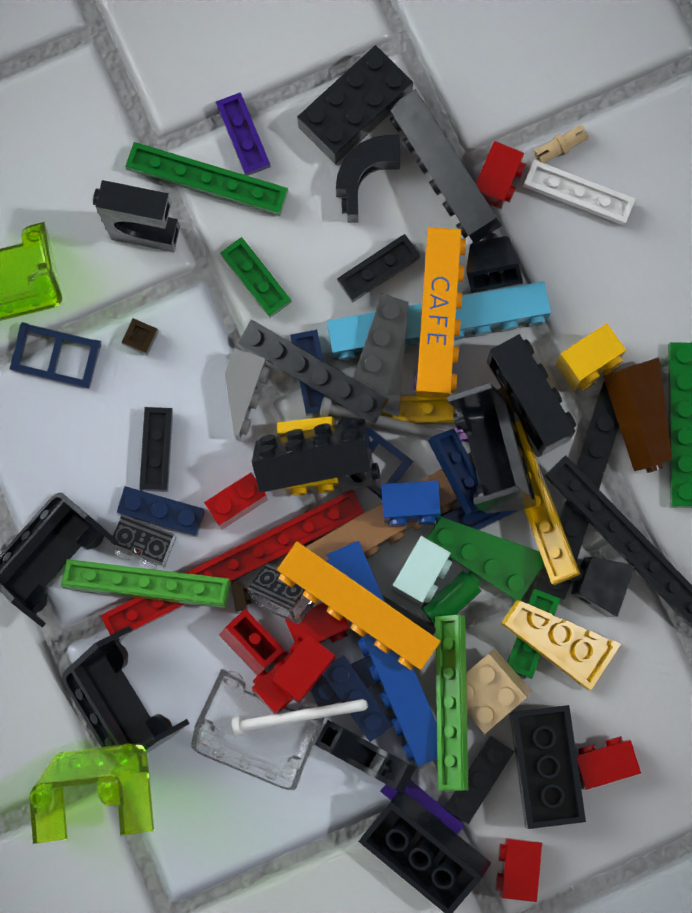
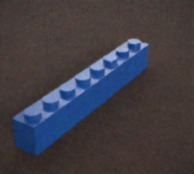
[326,541,437,767]

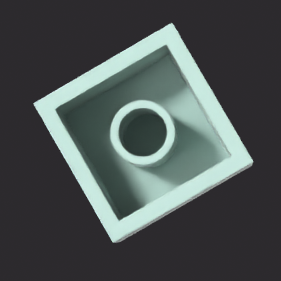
[392,536,452,607]

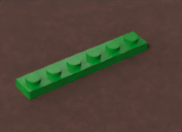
[125,142,288,216]
[668,342,692,508]

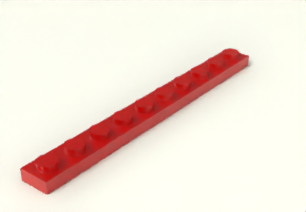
[100,490,364,635]

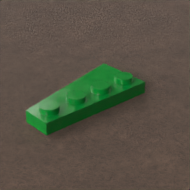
[426,517,544,601]

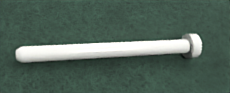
[232,699,368,737]

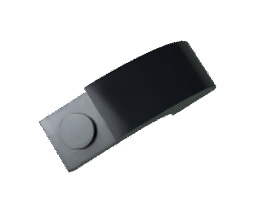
[336,135,400,223]
[314,720,416,793]

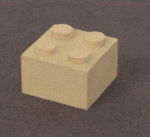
[466,648,533,734]

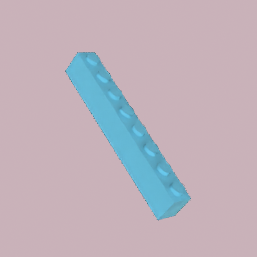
[327,281,551,361]

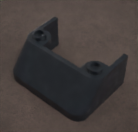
[447,383,536,513]
[0,492,118,628]
[62,626,190,769]

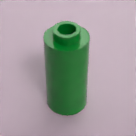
[421,571,482,625]

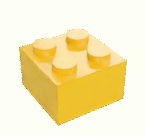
[555,323,626,392]

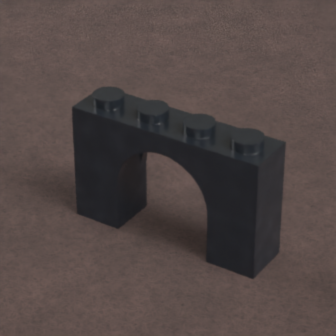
[93,180,180,252]

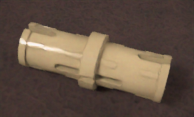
[533,124,589,164]

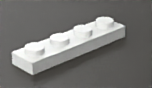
[523,160,636,226]

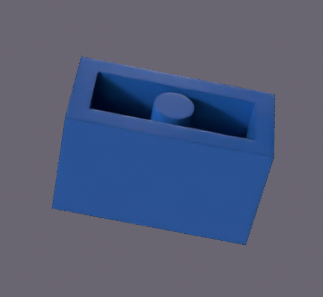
[381,480,441,527]

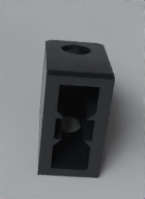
[466,233,523,293]
[569,557,635,617]

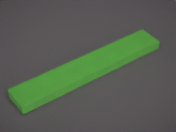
[61,559,231,609]
[435,615,468,791]

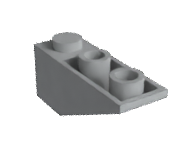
[225,348,270,441]

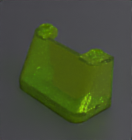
[0,222,62,321]

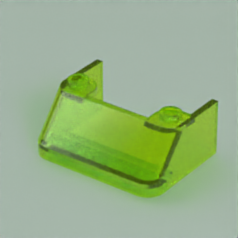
[29,743,154,844]

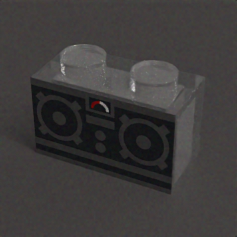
[109,514,177,570]
[247,564,315,625]

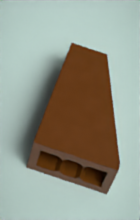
[603,357,672,473]

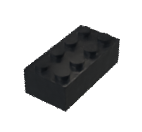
[297,45,413,165]
[487,334,576,456]
[251,418,372,493]
[509,705,586,829]
[358,791,491,913]

